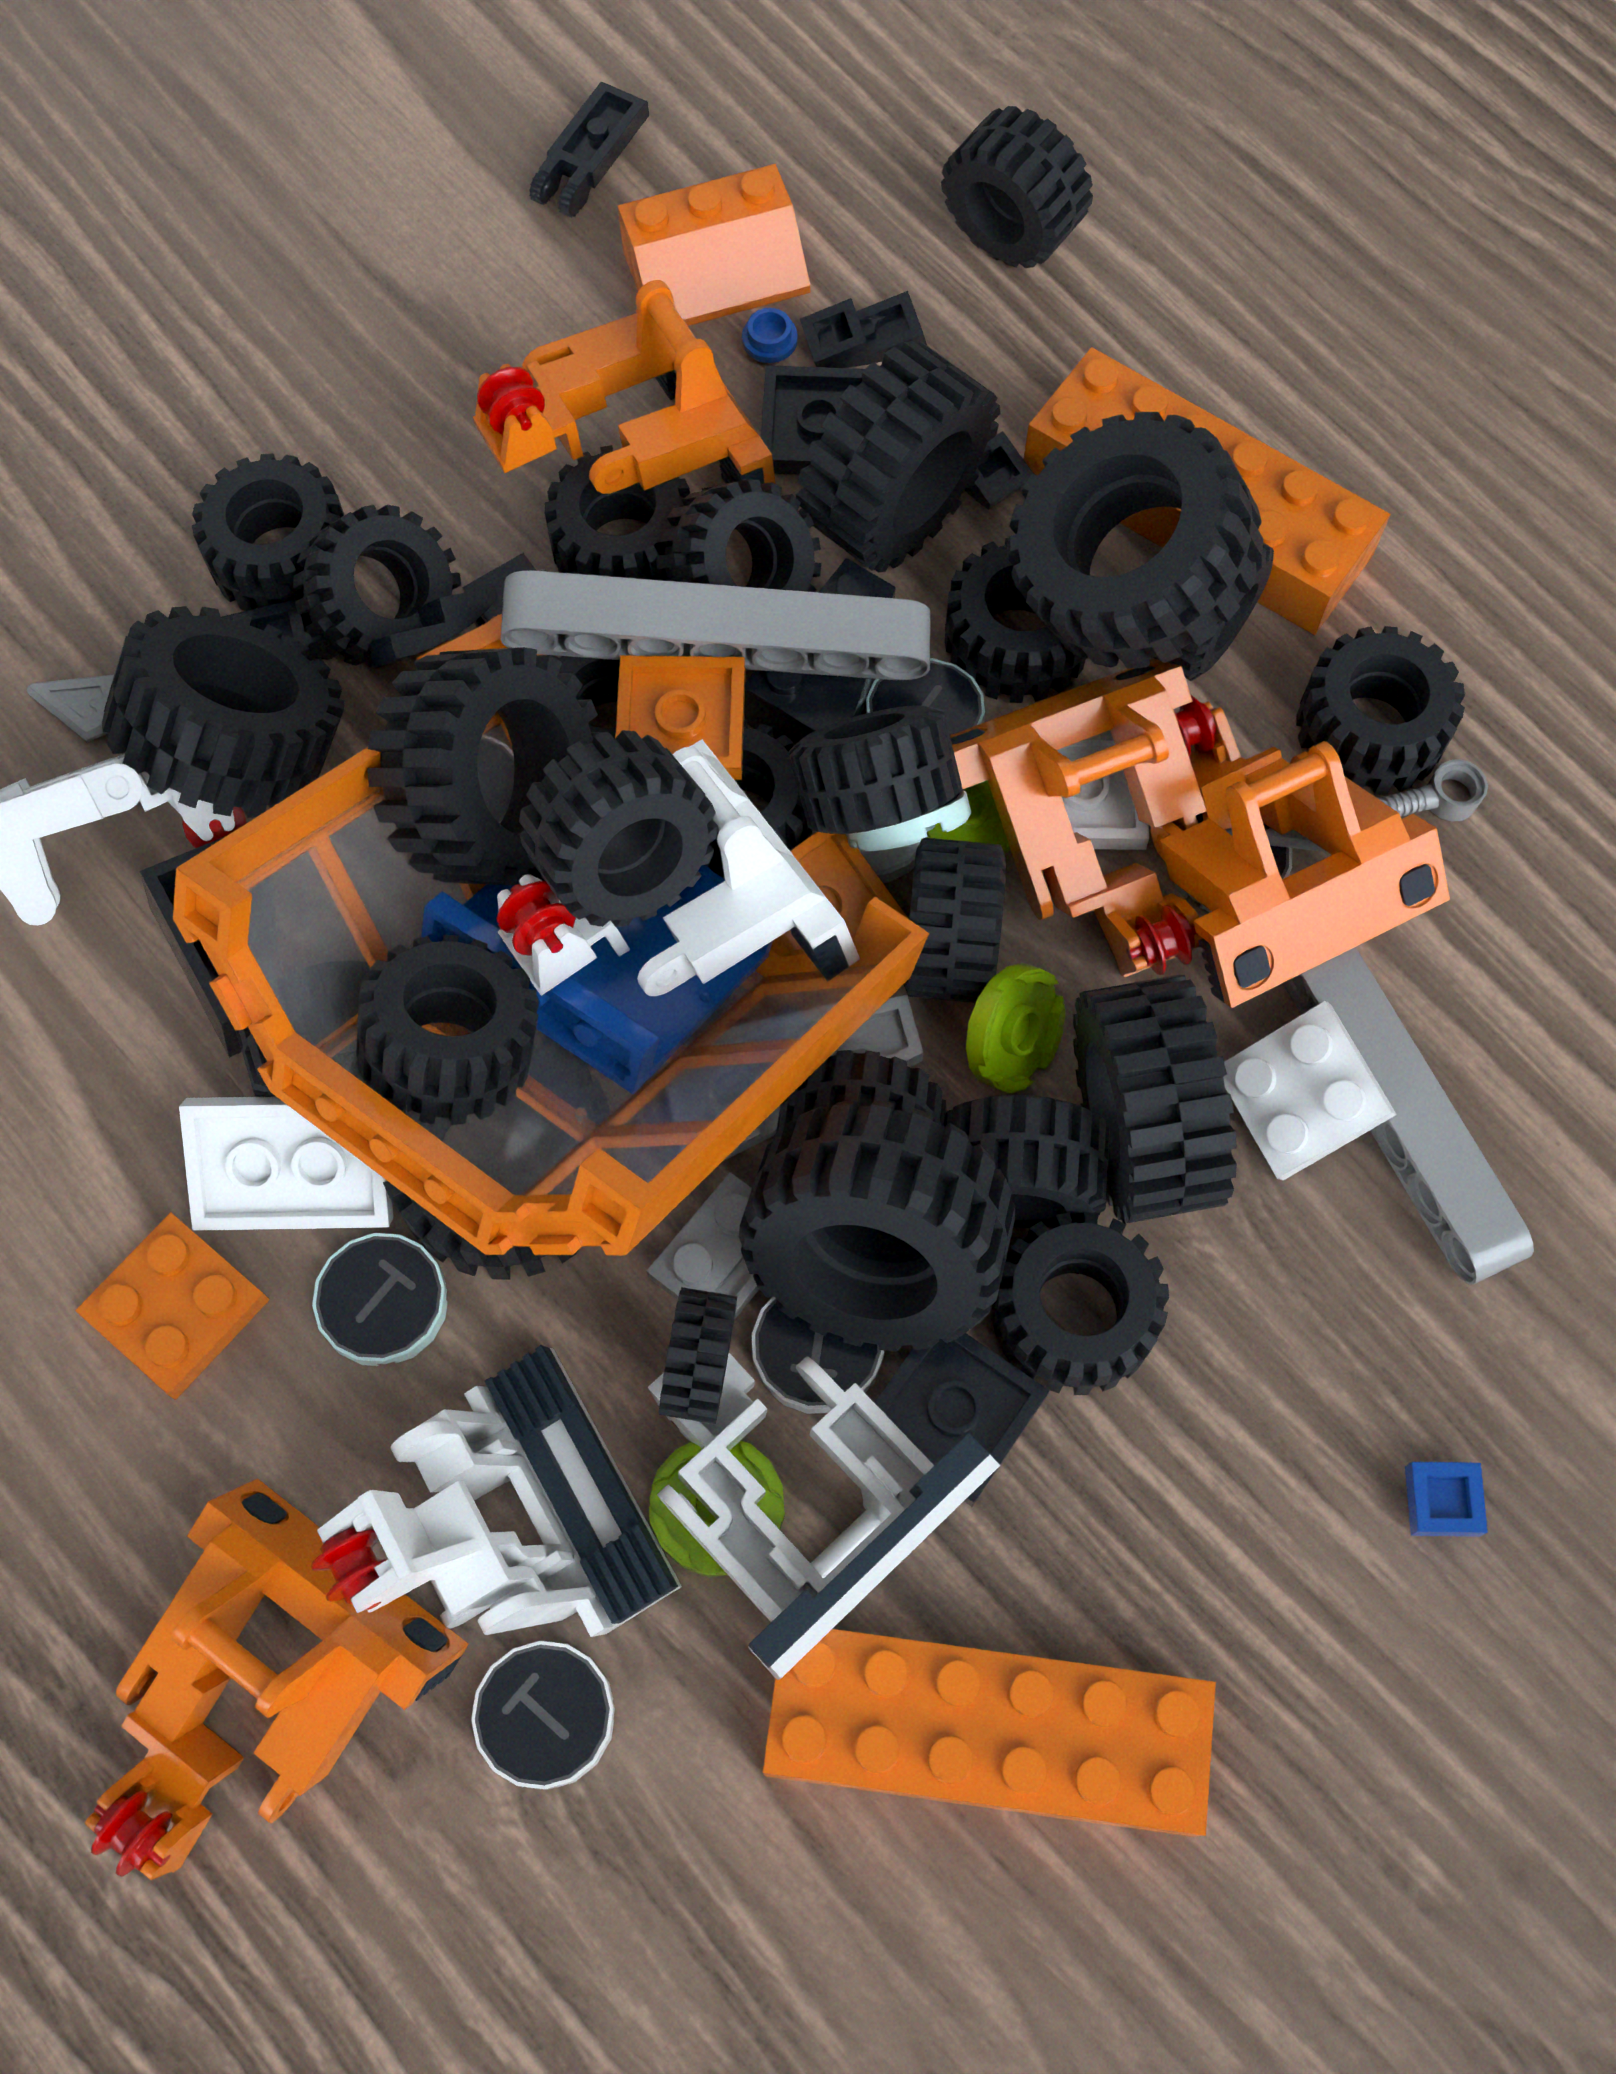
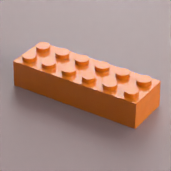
[1024,347,1391,635]
[763,1629,1216,1837]

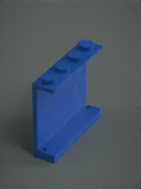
[421,865,773,1094]

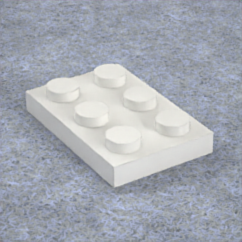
[179,1096,394,1230]

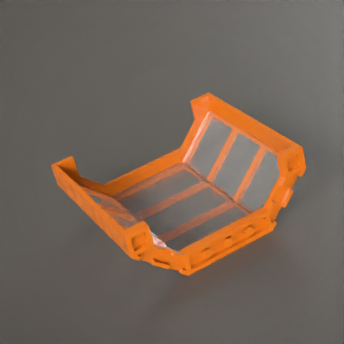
[173,711,929,1255]

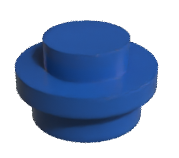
[742,308,798,363]

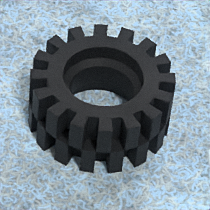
[659,1287,738,1424]

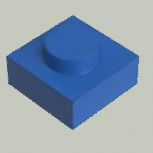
[1405,1462,1488,1537]

